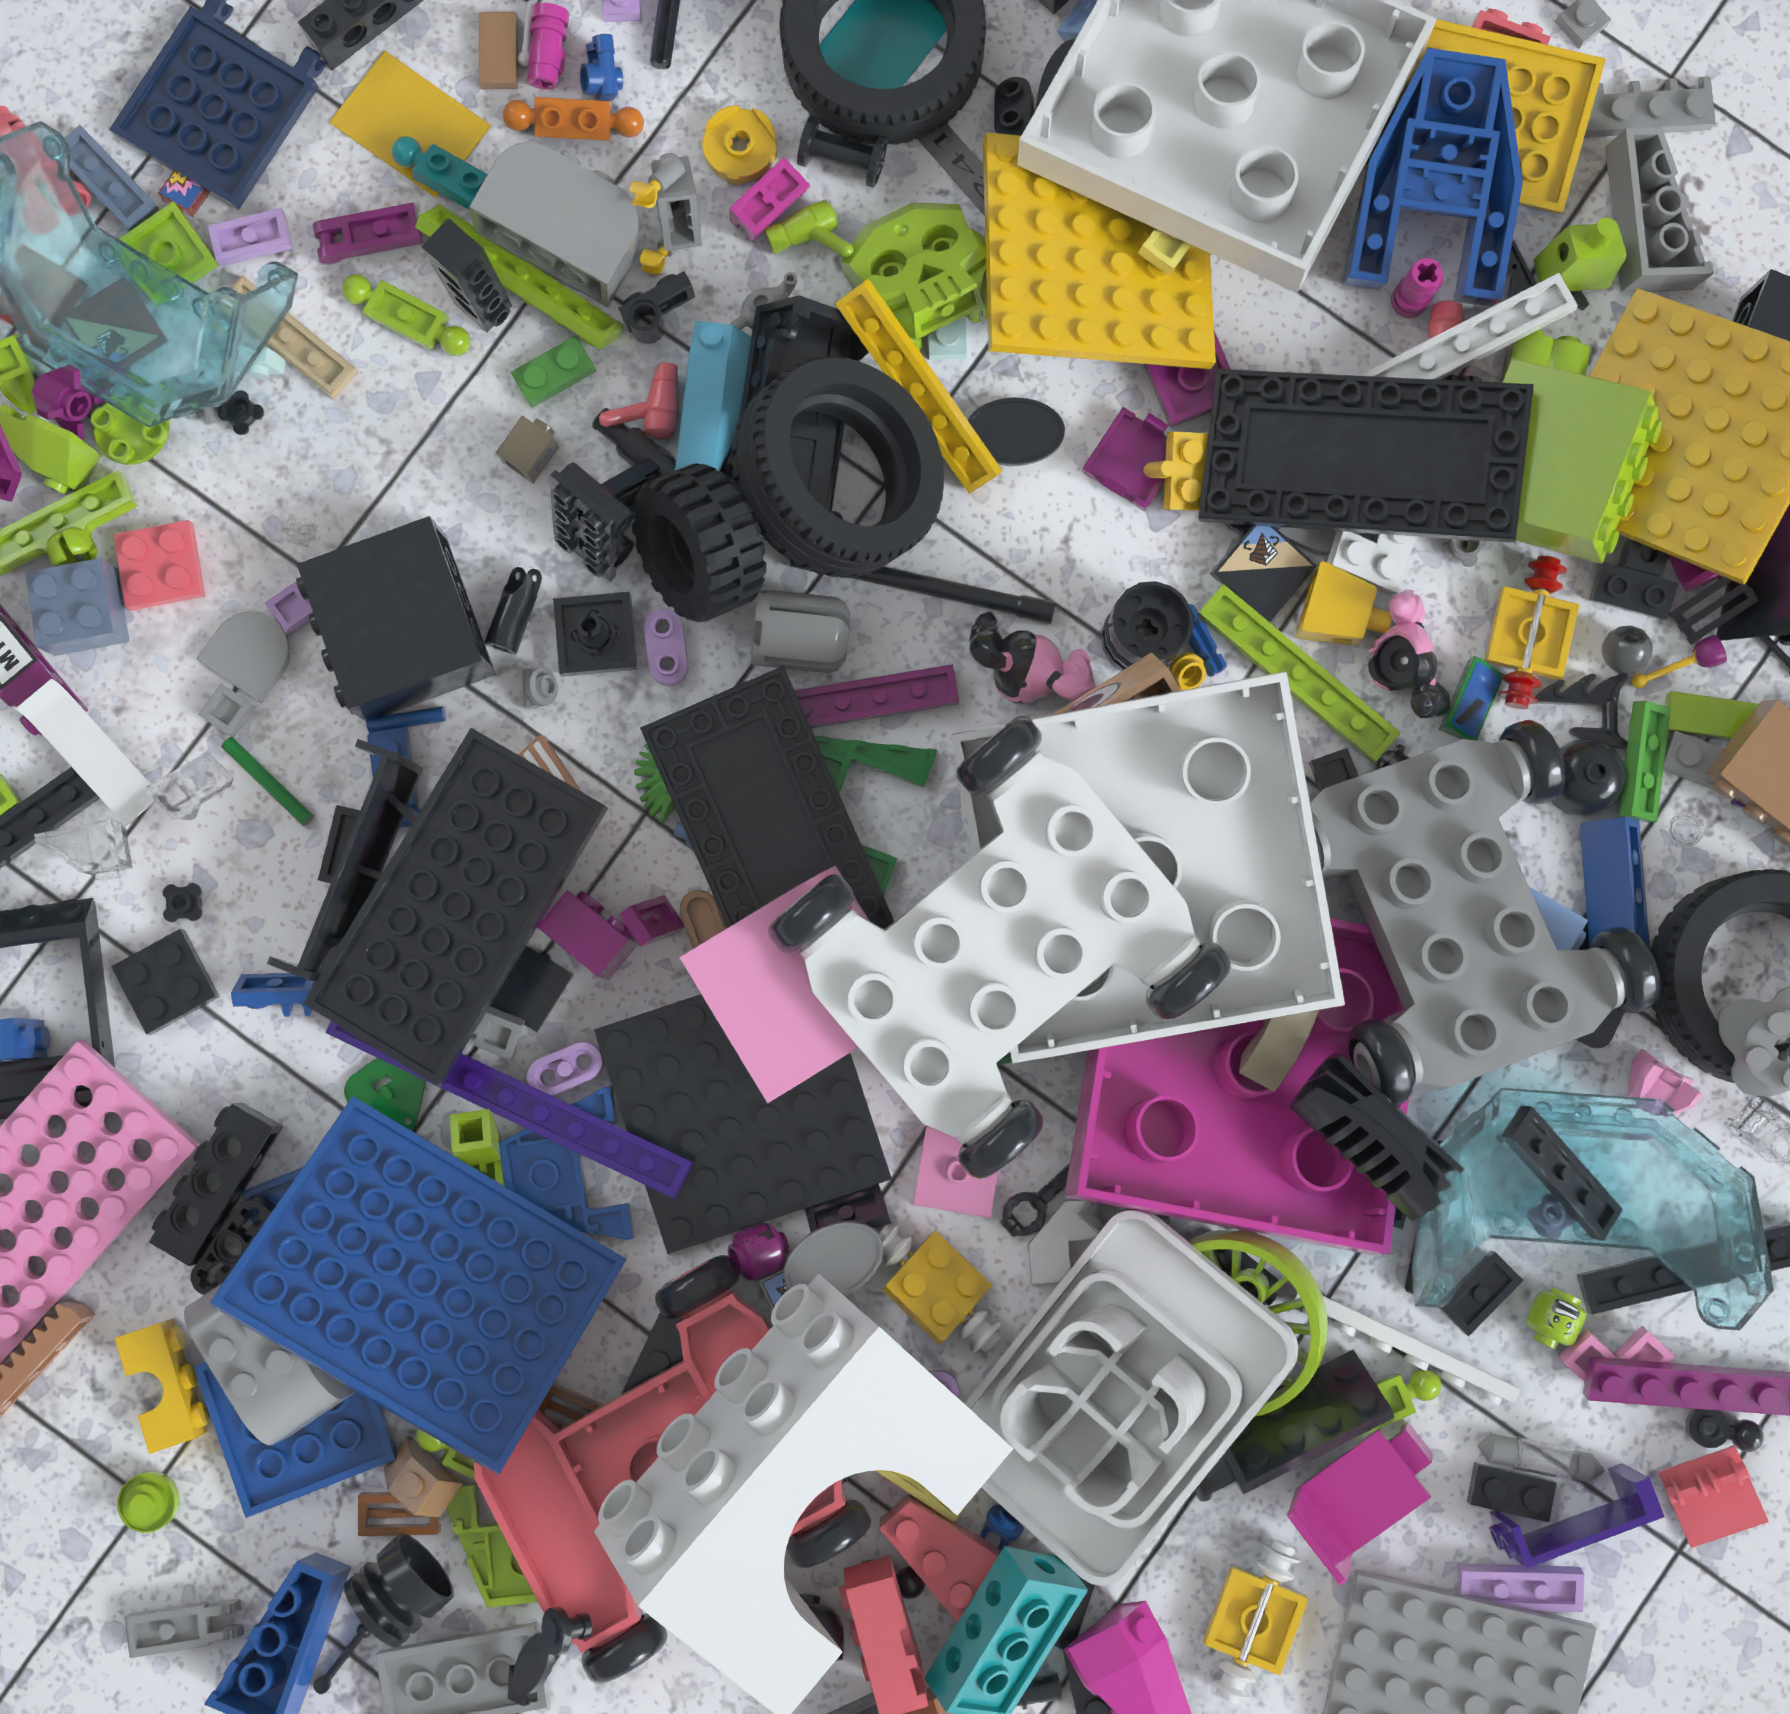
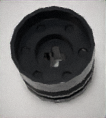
[1101,581,1194,671]
[344,1533,454,1648]

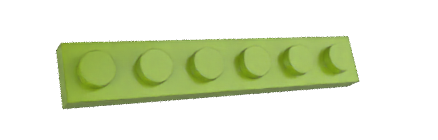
[415,204,625,350]
[1198,584,1400,764]

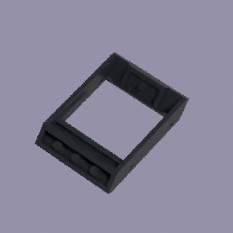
[0,898,115,1120]

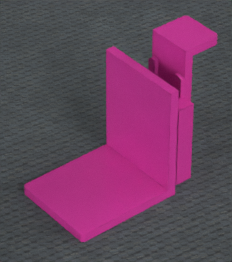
[1287,1422,1433,1585]

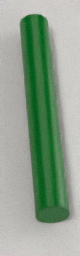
[221,737,314,826]

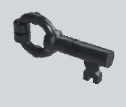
[1001,1163,1070,1237]

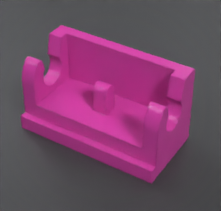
[729,157,810,242]

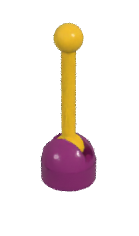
[1631,635,1727,688]

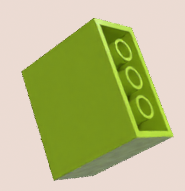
[1502,359,1662,564]

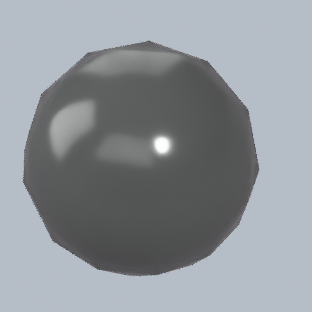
[1602,625,1653,674]

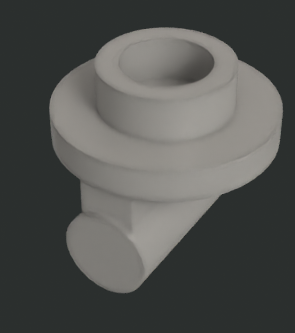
[522,667,558,709]

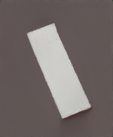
[14,679,160,829]

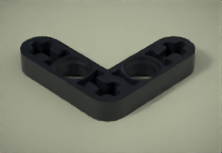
[190,1195,277,1295]

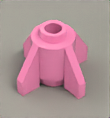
[1626,1048,1703,1123]

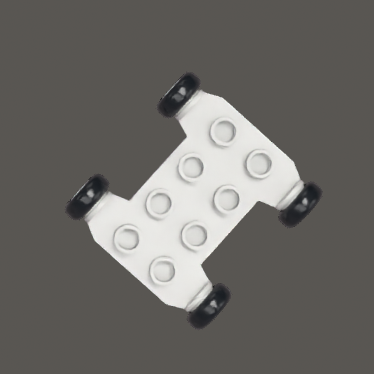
[768,716,1231,1179]

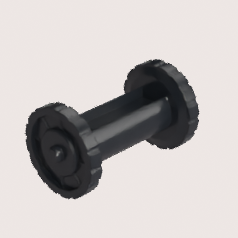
[797,115,888,188]

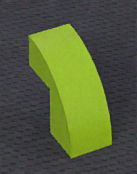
[450,1109,505,1186]

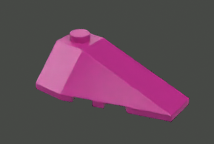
[1064,1601,1191,1714]

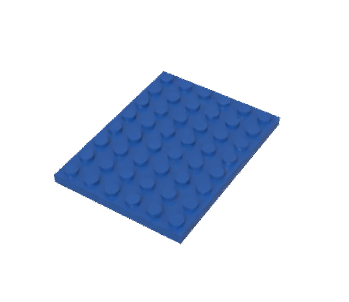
[210,1096,627,1475]

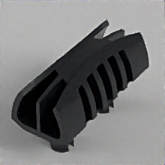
[1289,1053,1465,1221]

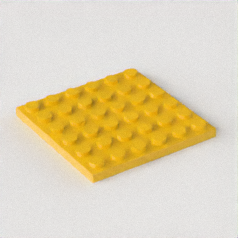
[983,132,1216,369]
[1589,288,1790,585]

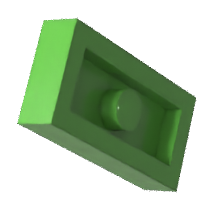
[510,335,596,408]

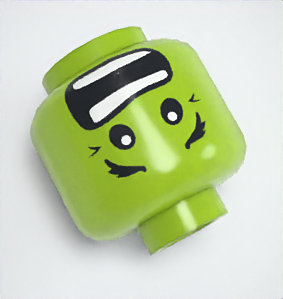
[1526,1287,1587,1350]

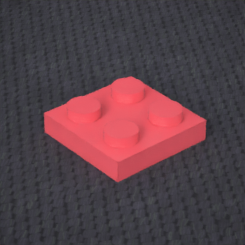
[113,520,206,611]

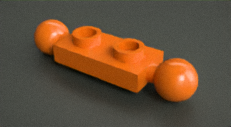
[502,97,644,141]

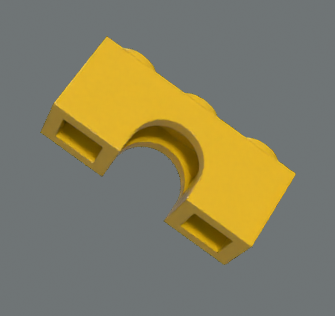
[114,1318,208,1454]

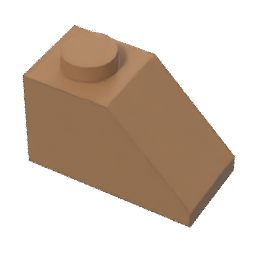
[384,1435,463,1518]

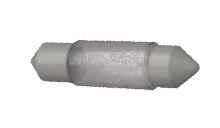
[1478,1434,1605,1482]

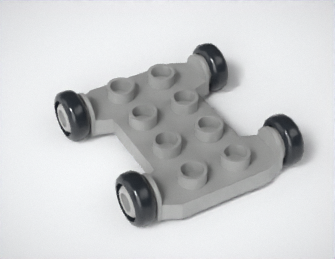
[1310,720,1661,1106]

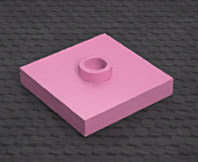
[913,1126,998,1218]

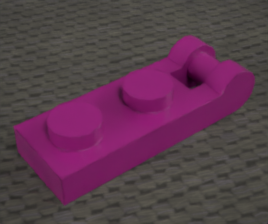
[313,202,423,265]

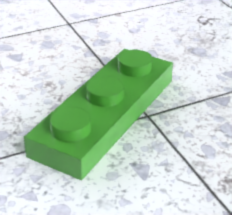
[1619,701,1671,822]

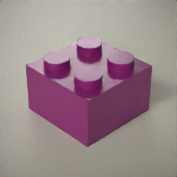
[537,890,638,981]

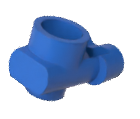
[580,33,623,101]

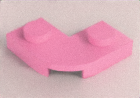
[1558,1325,1676,1382]

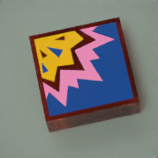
[158,171,210,218]

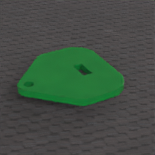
[344,1058,426,1130]

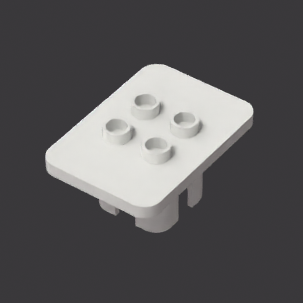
[964,1209,1298,1586]

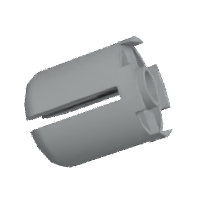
[752,590,851,673]

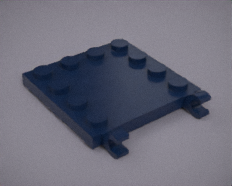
[109,0,326,210]

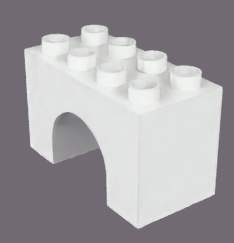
[594,1274,1013,1714]

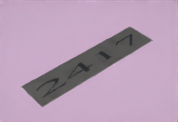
[917,124,985,216]

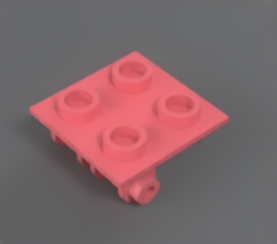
[1658,1445,1769,1548]

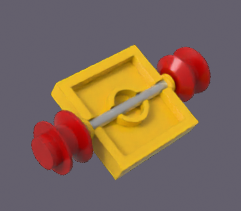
[1484,556,1579,710]

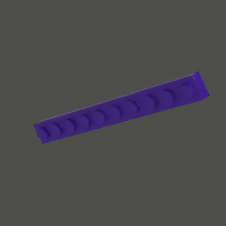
[325,1021,693,1199]

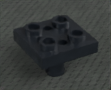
[553,591,638,677]

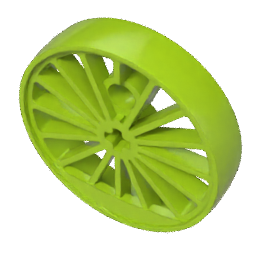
[1188,1229,1328,1416]

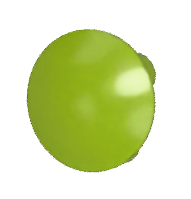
[91,389,170,465]

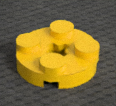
[702,105,777,185]

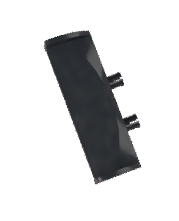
[267,739,423,982]

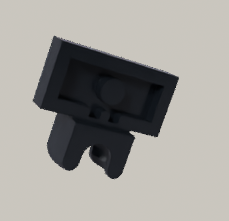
[1589,540,1679,621]

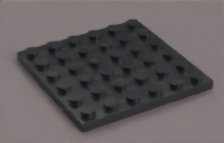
[594,994,892,1255]

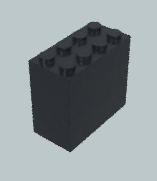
[296,516,496,721]

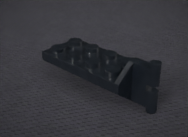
[1194,1349,1395,1502]

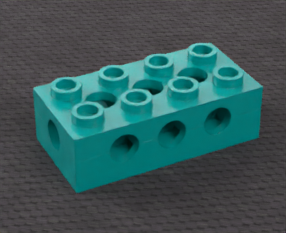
[924,1546,1088,1714]

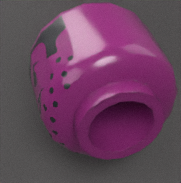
[727,1223,789,1281]

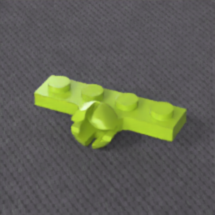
[0,470,138,576]

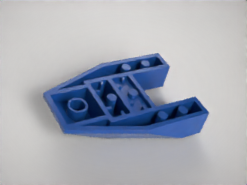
[1342,48,1523,307]

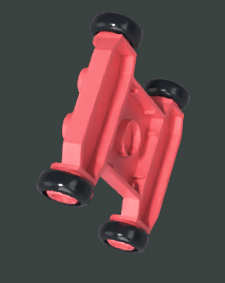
[474,1255,871,1684]

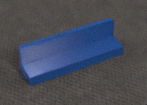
[1580,817,1650,949]

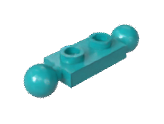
[391,136,488,210]

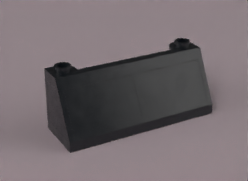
[730,295,869,540]

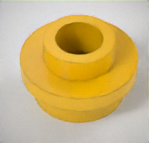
[1169,652,1206,690]

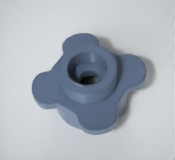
[1527,1194,1576,1240]

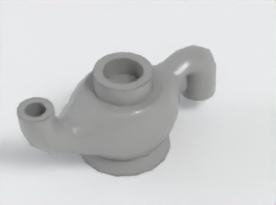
[729,272,797,330]

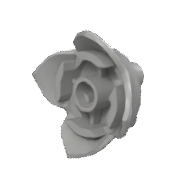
[1718,987,1790,1097]

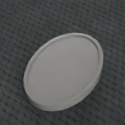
[784,1221,883,1296]

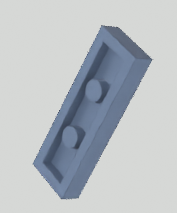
[52,125,159,231]

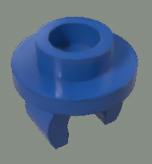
[980,1504,1024,1551]

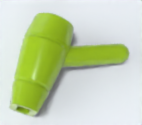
[764,199,854,258]

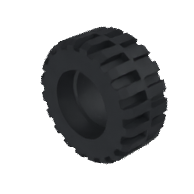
[631,463,767,622]

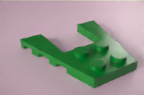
[814,735,938,895]

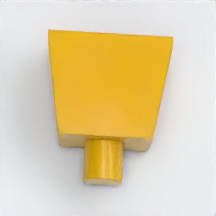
[1294,561,1392,646]

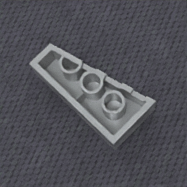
[1605,127,1714,292]

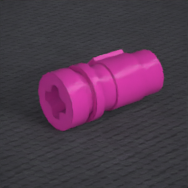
[527,2,570,90]
[1391,258,1443,319]

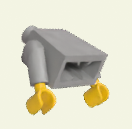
[629,153,702,275]

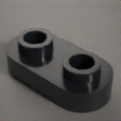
[994,77,1034,136]

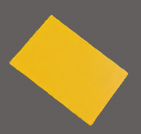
[329,51,492,198]

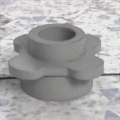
[1442,539,1487,567]

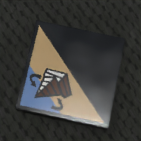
[1209,525,1317,622]

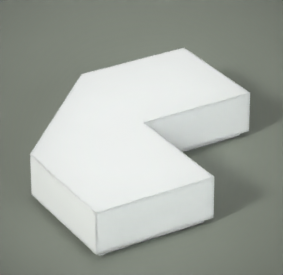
[1028,1200,1098,1284]

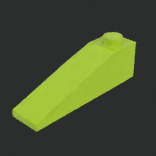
[0,404,101,495]

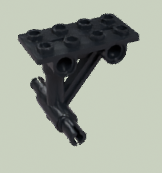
[549,408,676,582]

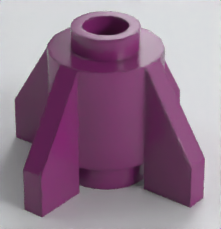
[32,365,110,440]

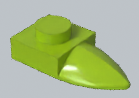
[0,334,36,415]

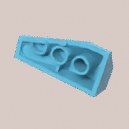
[675,321,751,471]

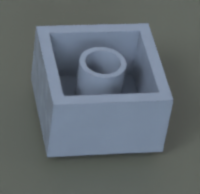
[25,558,130,656]

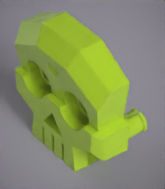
[840,202,988,352]

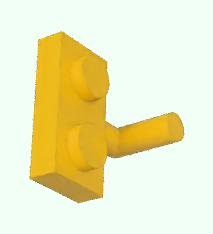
[1144,432,1208,511]

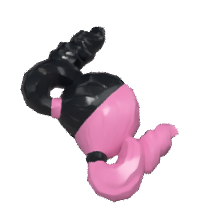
[1368,589,1450,719]
[969,611,1095,704]

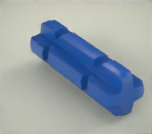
[1189,604,1227,677]

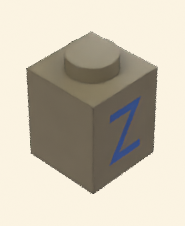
[496,416,559,484]

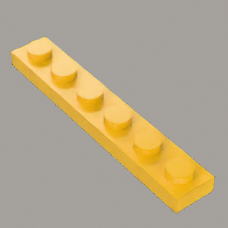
[835,278,1003,494]

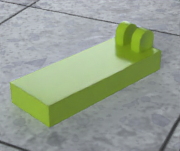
[1665,691,1758,741]

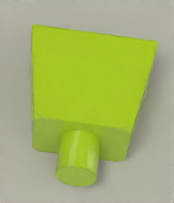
[1533,217,1626,291]

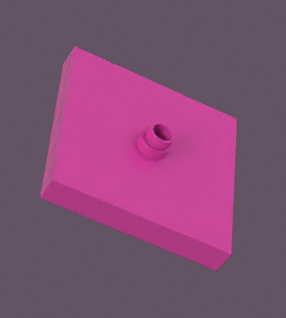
[1065,918,1409,1255]

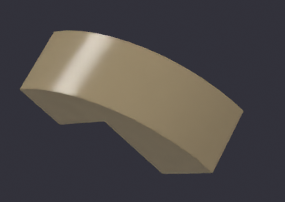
[1239,1010,1319,1092]

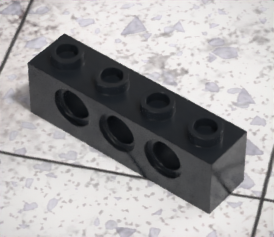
[298,0,424,71]
[421,218,513,333]
[149,1103,283,1266]

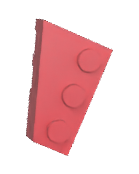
[879,1494,1001,1622]
[839,1555,929,1714]

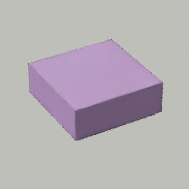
[265,582,313,636]

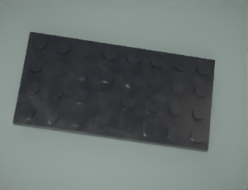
[303,728,608,1086]

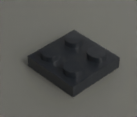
[111,929,220,1035]

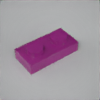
[619,895,685,947]

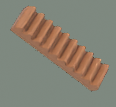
[0,1300,96,1418]

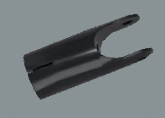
[484,567,542,655]

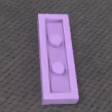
[1457,1564,1585,1612]

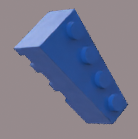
[204,1552,351,1714]

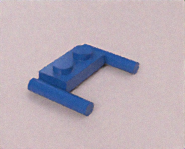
[366,706,446,828]

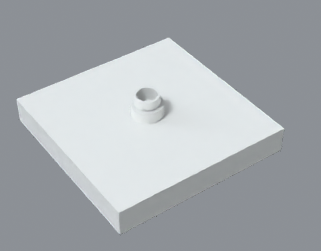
[1017,0,1437,293]
[951,672,1345,1063]

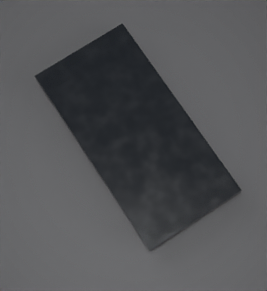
[1198,369,1534,543]
[640,666,894,930]

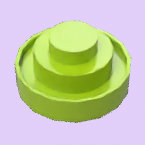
[117,1471,180,1533]

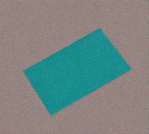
[820,0,946,89]

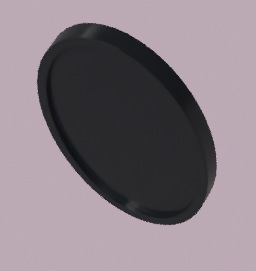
[968,397,1065,466]

